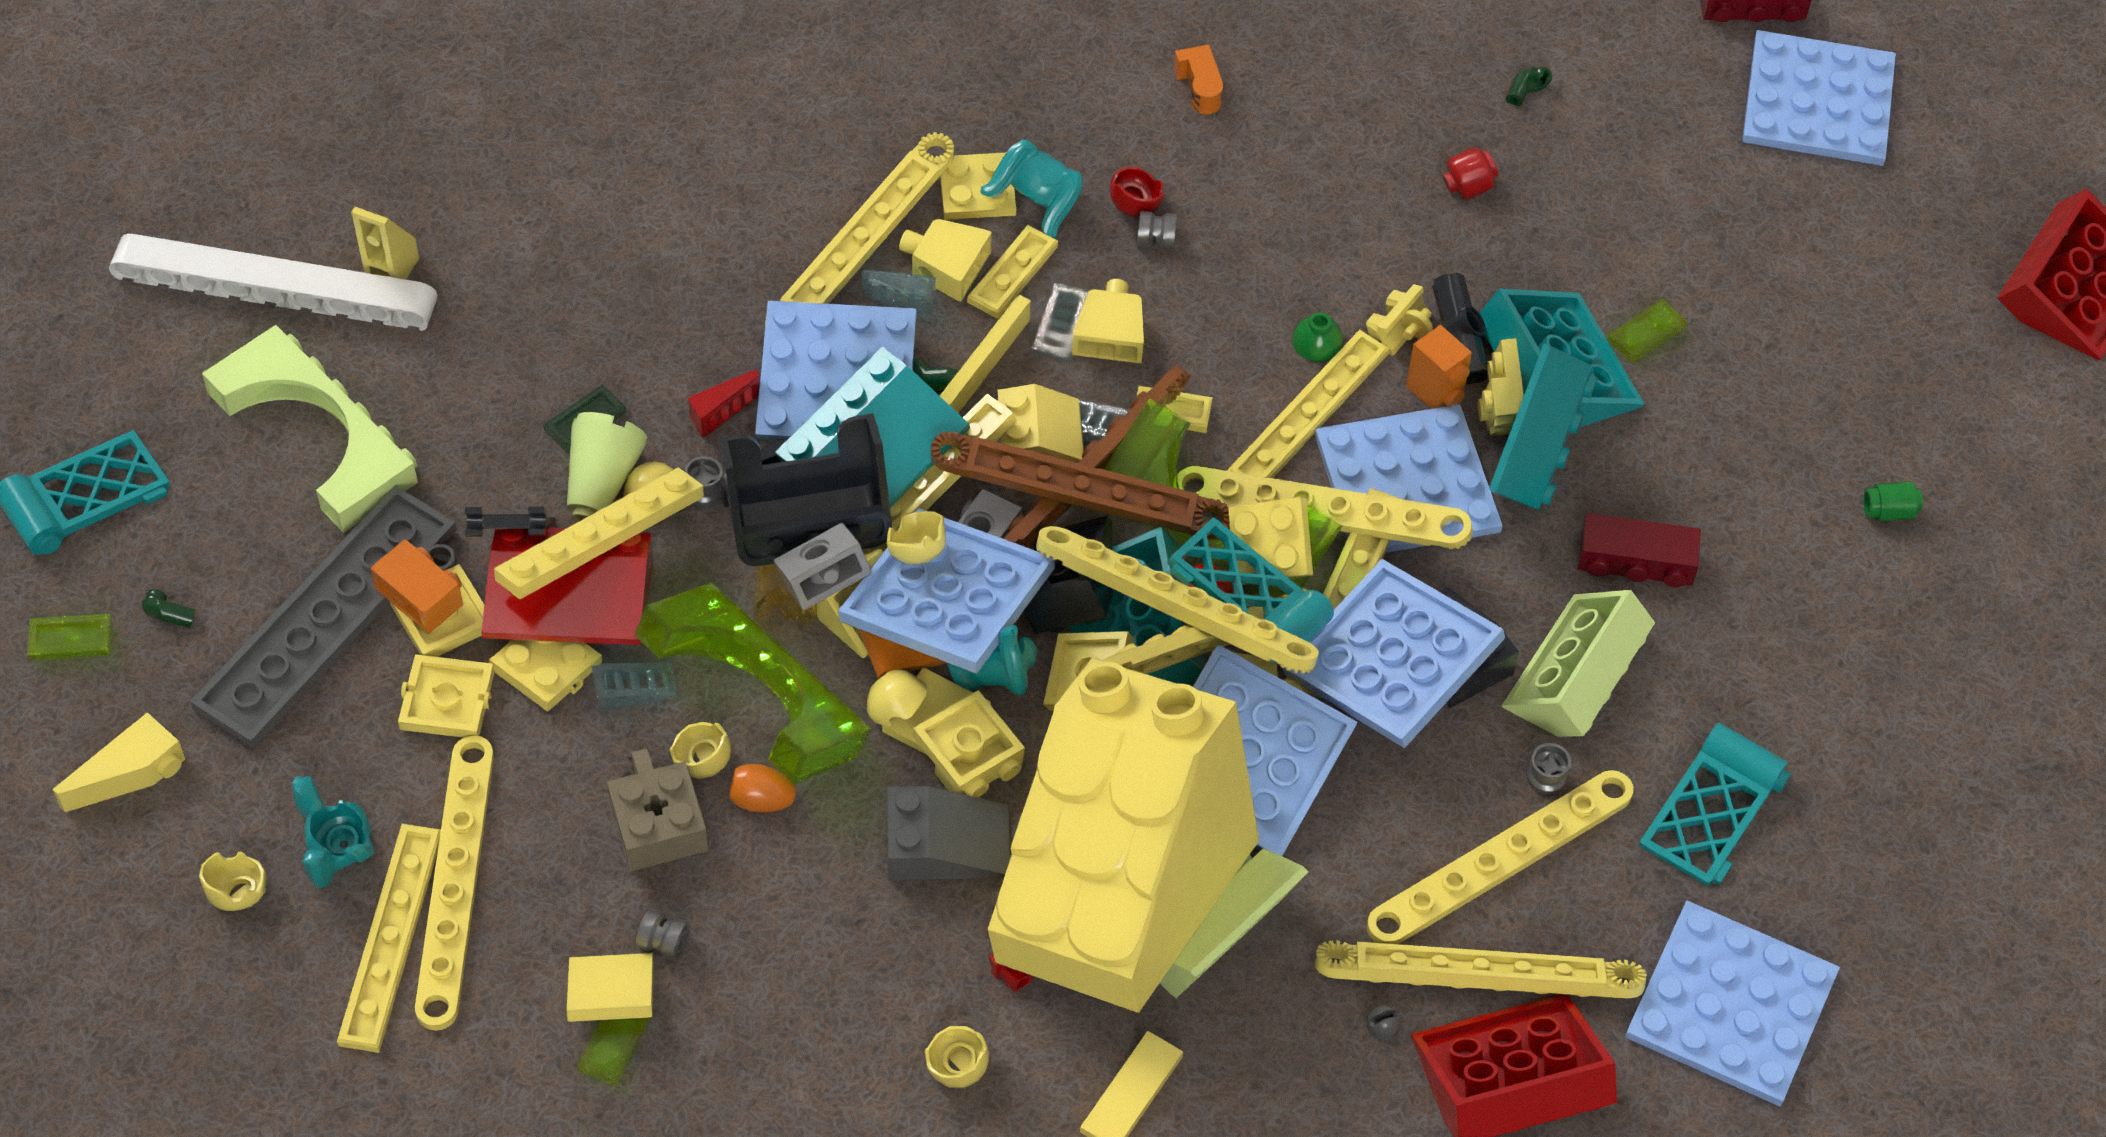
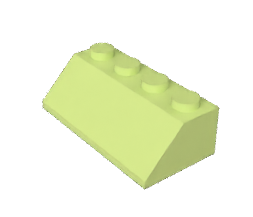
[1501,590,1655,737]
[1160,848,1308,998]

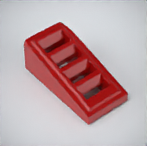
[688,370,760,438]

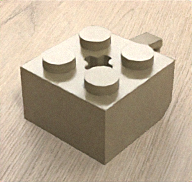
[607,748,709,872]

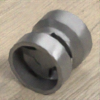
[1137,211,1177,250]
[685,456,723,509]
[1527,743,1571,796]
[636,908,691,961]

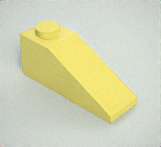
[351,207,419,280]
[53,713,185,812]

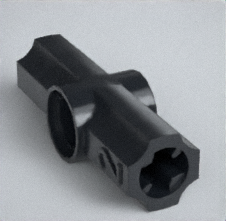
[1432,272,1488,385]

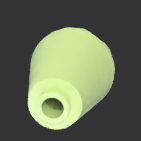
[567,412,647,521]

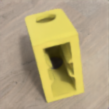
[899,219,992,302]
[1072,279,1144,364]

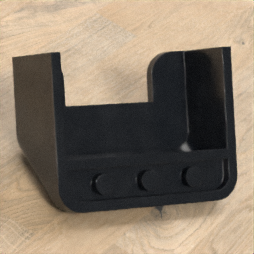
[719,413,892,566]

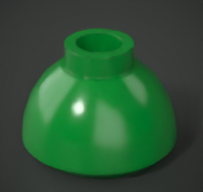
[1292,312,1343,362]

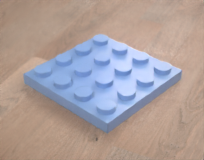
[1742,30,1896,166]
[755,301,917,441]
[1315,404,1503,553]
[838,508,1055,674]
[1282,559,1505,748]
[1193,644,1358,856]
[1625,900,1840,1107]

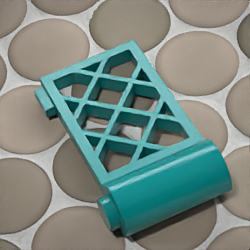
[0,430,170,555]
[1167,517,1334,665]
[1638,722,1792,887]

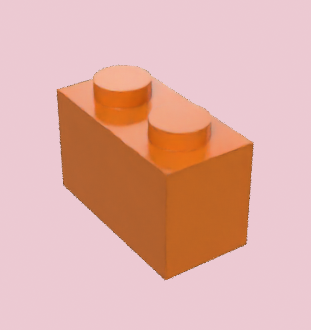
[1406,325,1472,409]
[370,539,463,634]

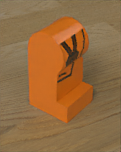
[1174,44,1223,114]

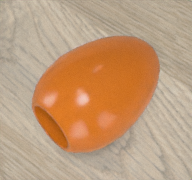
[729,764,796,813]

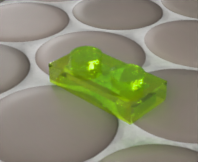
[1607,298,1688,364]
[27,614,113,660]
[577,1012,653,1086]

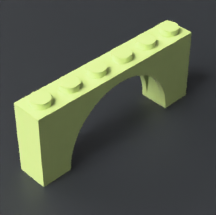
[202,325,418,533]

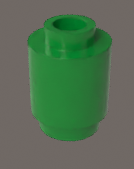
[1863,481,1923,521]

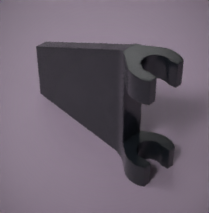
[465,506,555,537]

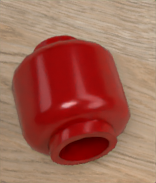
[1442,147,1499,200]

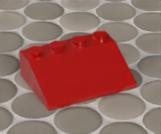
[1997,188,2106,360]
[481,527,653,645]
[1411,994,1617,1137]

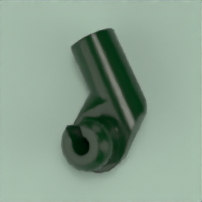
[1506,66,1552,106]
[913,357,959,392]
[142,589,196,628]

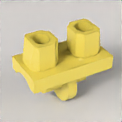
[1366,284,1433,356]

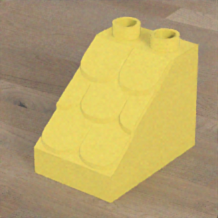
[988,658,1259,1013]

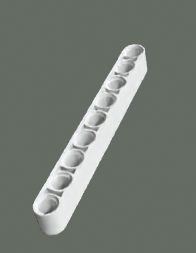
[109,234,438,331]

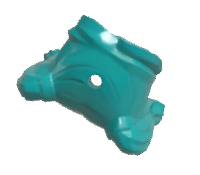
[980,139,1083,238]
[947,625,1038,695]
[291,776,375,888]

